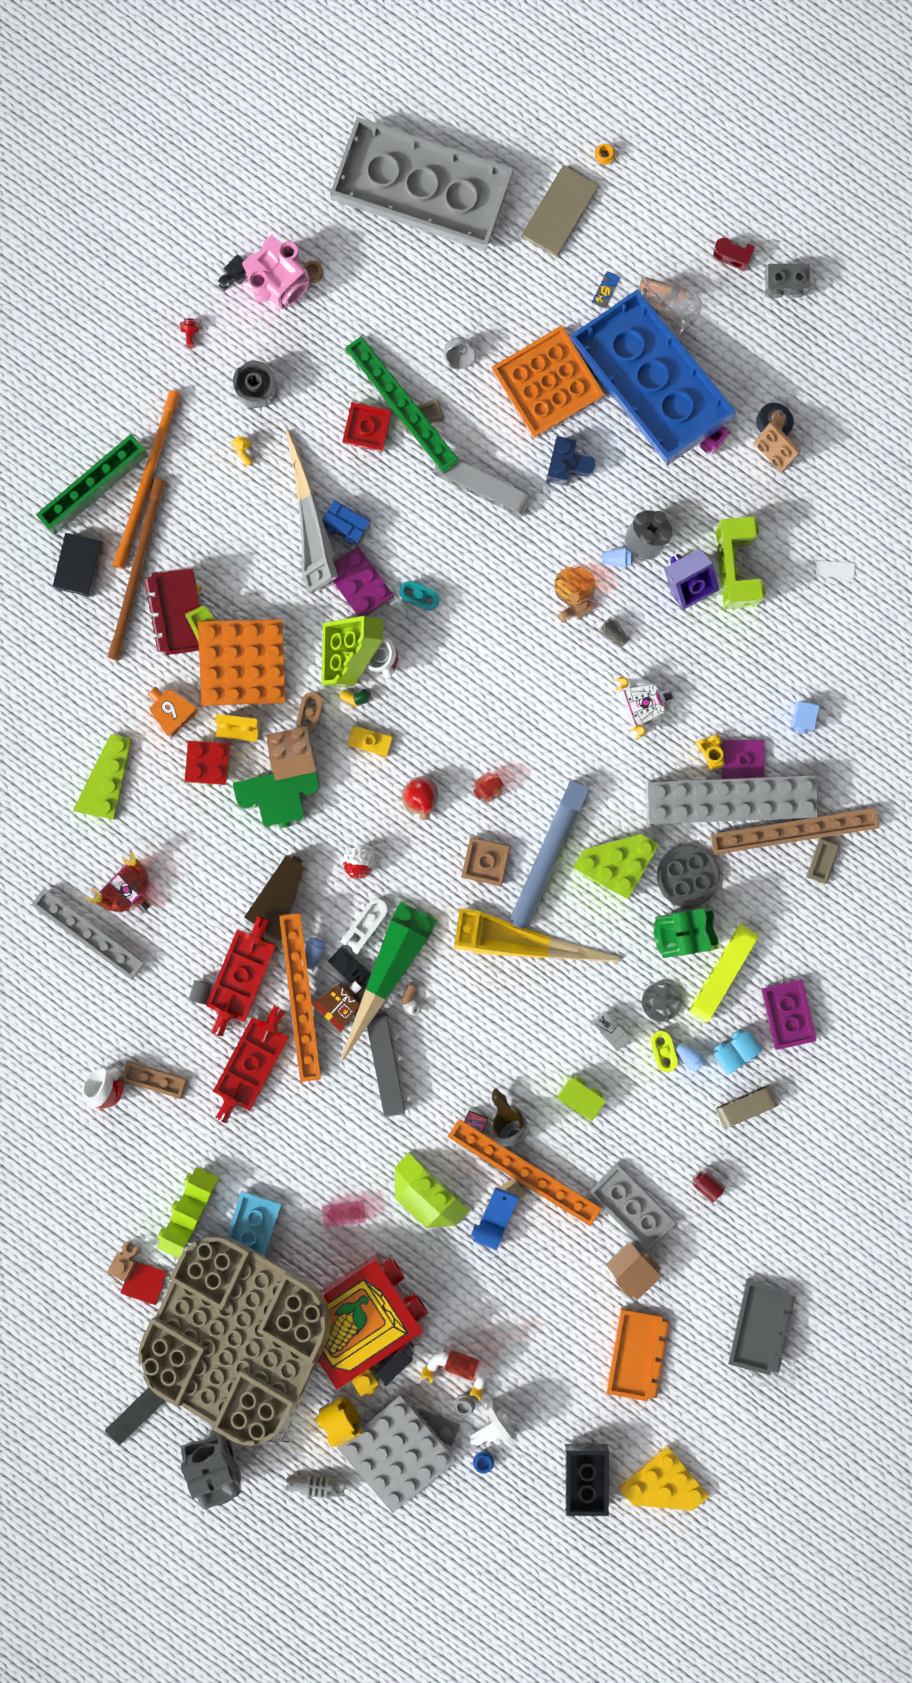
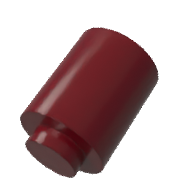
[692,1170,726,1203]

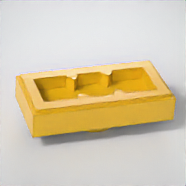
[347,726,393,757]

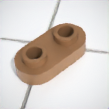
[296,692,323,734]

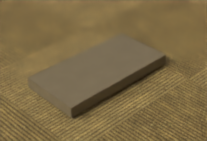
[522,165,598,257]

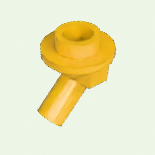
[231,436,253,466]

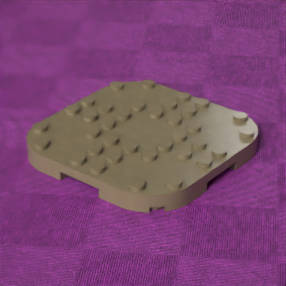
[138,1236,331,1446]

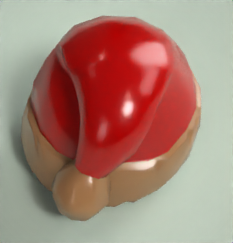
[402,776,438,820]

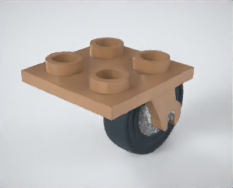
[753,402,801,472]

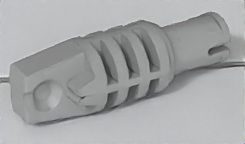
[285,1476,345,1498]

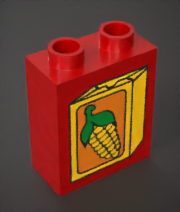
[318,1253,428,1390]

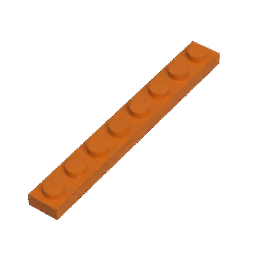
[279,913,321,1082]
[447,1118,601,1227]

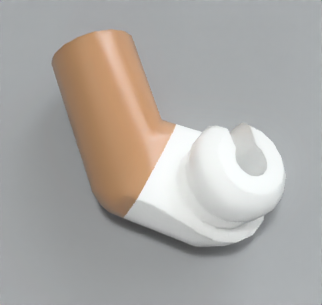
[401,984,420,1016]

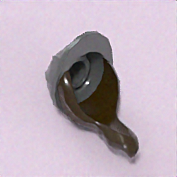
[491,1088,528,1147]

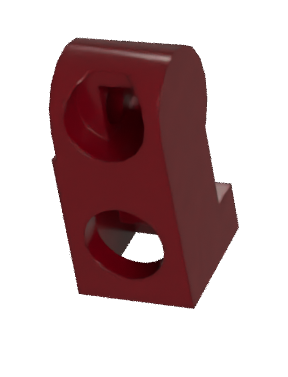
[713,237,755,272]

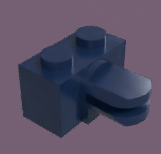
[546,436,595,486]

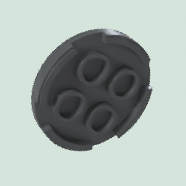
[656,845,720,907]

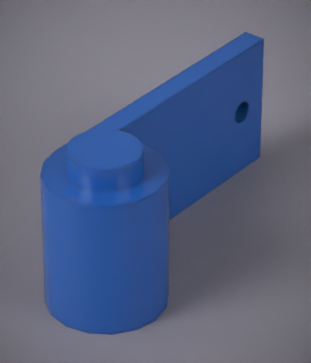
[470,1187,519,1251]

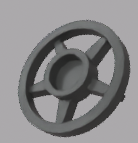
[641,982,681,1022]

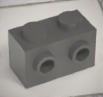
[765,264,810,298]

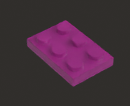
[332,546,394,617]
[760,979,817,1050]

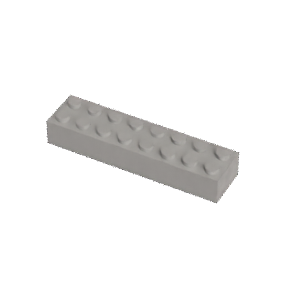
[645,776,818,824]

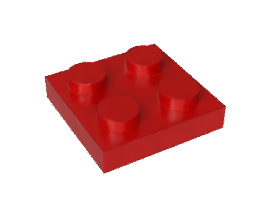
[342,402,392,453]
[184,740,230,786]

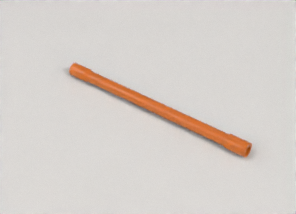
[112,390,181,570]

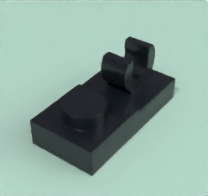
[327,946,371,985]

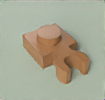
[107,1241,141,1282]

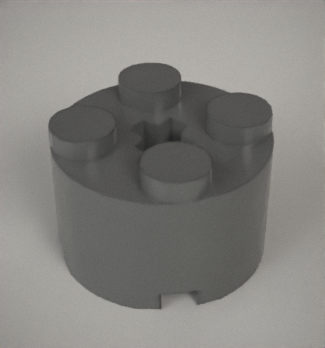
[233,360,277,408]
[624,510,673,559]

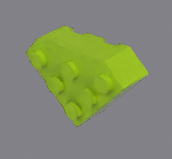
[322,616,383,688]
[572,834,659,900]

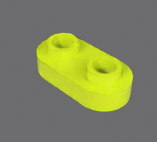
[650,1031,678,1073]

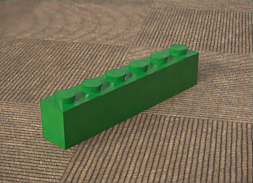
[36,434,148,535]

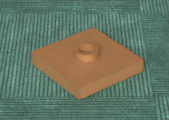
[461,837,511,887]

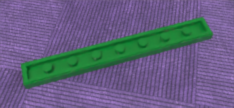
[345,336,460,474]

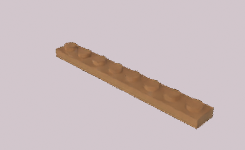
[710,808,879,855]

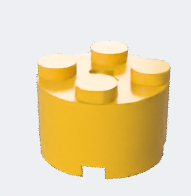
[316,1395,363,1448]

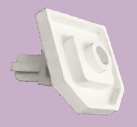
[469,1399,517,1446]

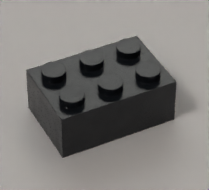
[565,1444,609,1516]

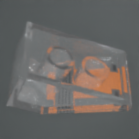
[638,276,703,335]

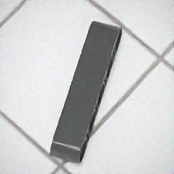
[367,1012,405,1118]

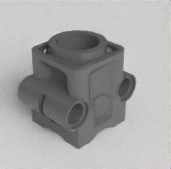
[181,1431,242,1509]

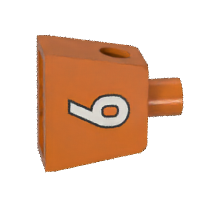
[148,686,199,738]

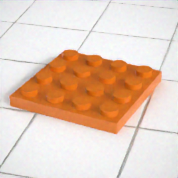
[491,325,604,439]
[198,619,285,706]

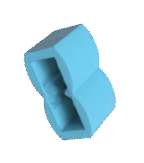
[712,1029,763,1075]

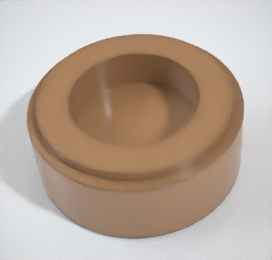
[303,261,323,283]

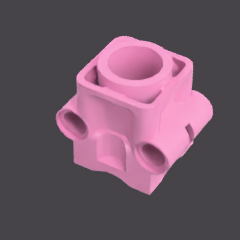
[242,234,310,310]

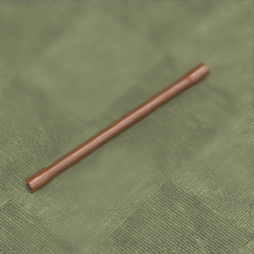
[107,478,166,661]

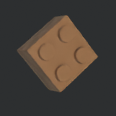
[266,726,317,781]

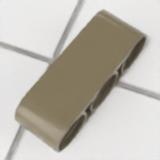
[715,1085,779,1128]

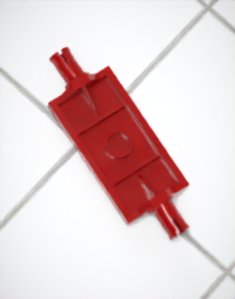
[206,916,277,1037]
[212,1005,289,1124]

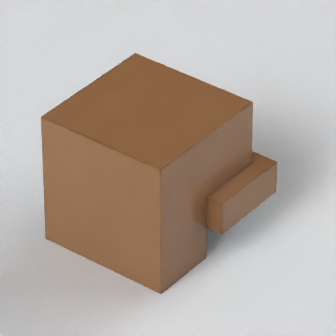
[605,1241,662,1300]

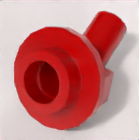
[179,318,200,349]

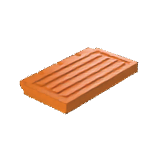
[606,1308,670,1401]

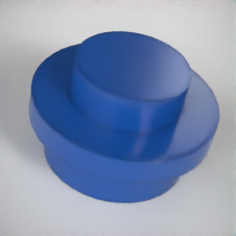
[473,1451,494,1474]

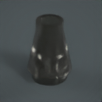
[599,617,630,647]

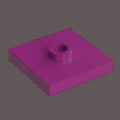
[722,740,764,779]

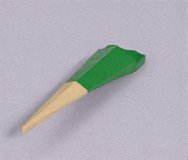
[341,901,437,1061]

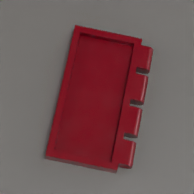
[144,567,200,655]

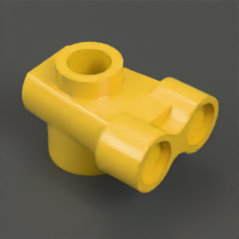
[696,735,725,770]

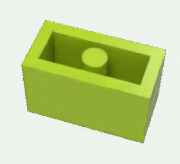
[556,1075,606,1121]

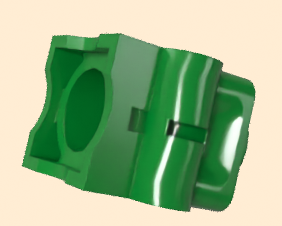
[654,907,720,958]

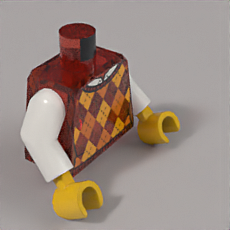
[420,1349,487,1402]

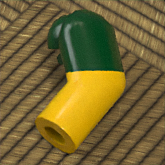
[339,689,371,707]

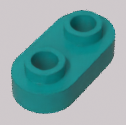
[399,581,439,611]

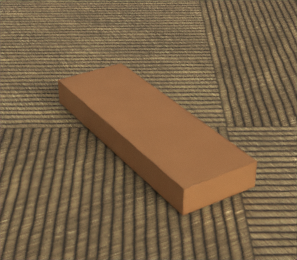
[121,1060,188,1099]

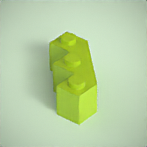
[157,1167,219,1259]

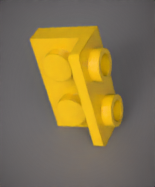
[215,714,260,742]

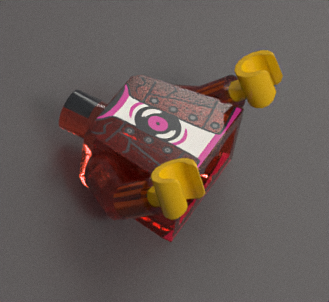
[86,850,152,914]

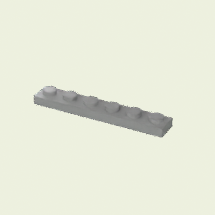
[31,888,145,980]

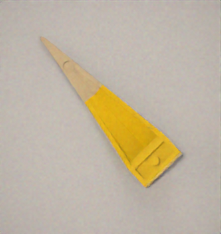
[454,908,621,962]

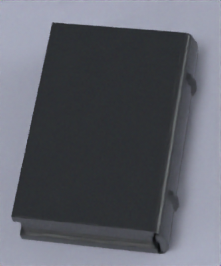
[52,533,104,597]
[375,1341,414,1387]

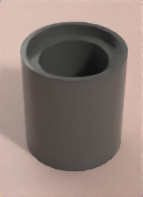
[189,980,212,1005]

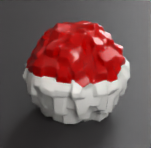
[342,848,375,879]

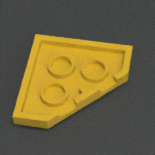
[619,1445,709,1511]

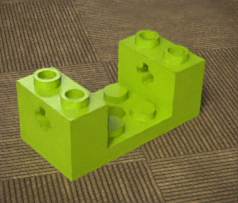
[715,516,766,610]

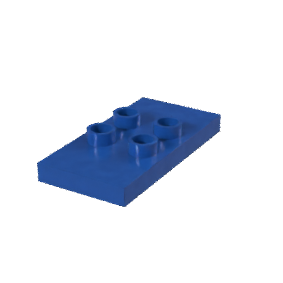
[570,289,736,466]

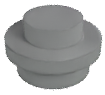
[454,1394,475,1416]

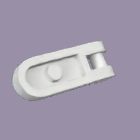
[340,899,388,954]

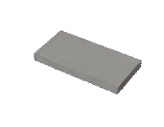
[588,1163,677,1253]

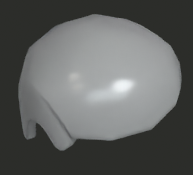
[443,337,476,370]

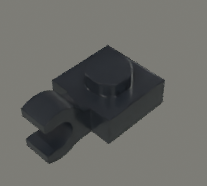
[218,254,246,291]

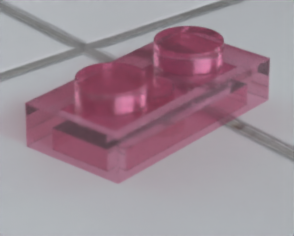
[322,1200,366,1227]

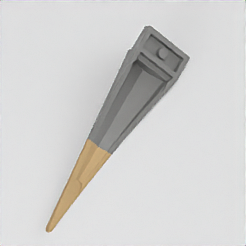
[286,430,338,593]

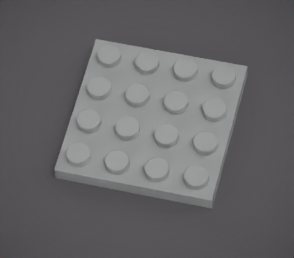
[337,1393,457,1513]

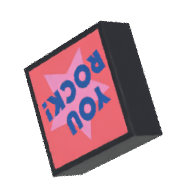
[464,1110,488,1133]

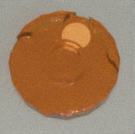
[554,567,596,605]

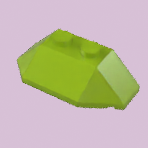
[395,1152,470,1228]

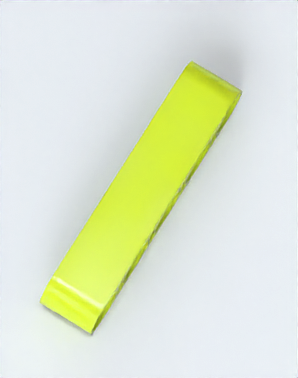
[689,924,759,1022]

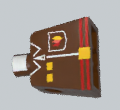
[312,980,364,1032]

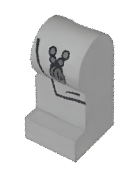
[592,1011,632,1051]

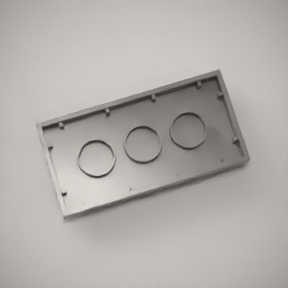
[330,117,513,252]

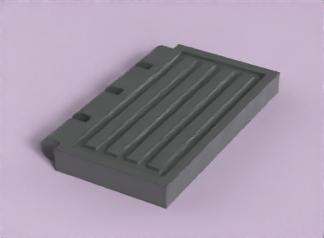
[728,1280,795,1375]

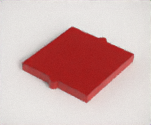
[120,1260,167,1305]

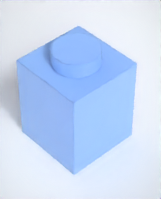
[790,701,819,735]

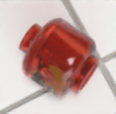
[473,772,505,803]

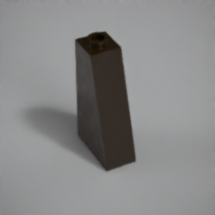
[244,854,305,941]

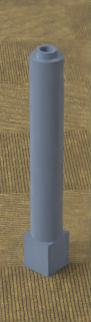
[510,780,589,929]

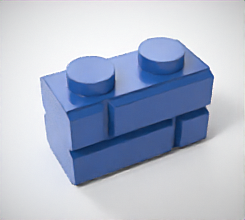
[322,500,371,545]

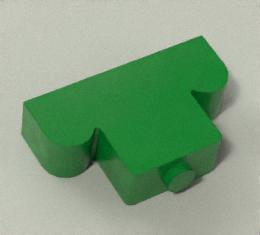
[233,769,320,829]

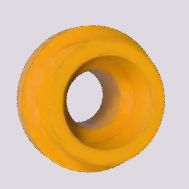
[595,143,615,165]

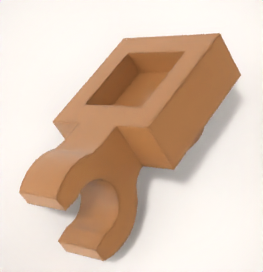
[557,591,595,623]

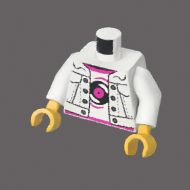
[614,676,673,740]

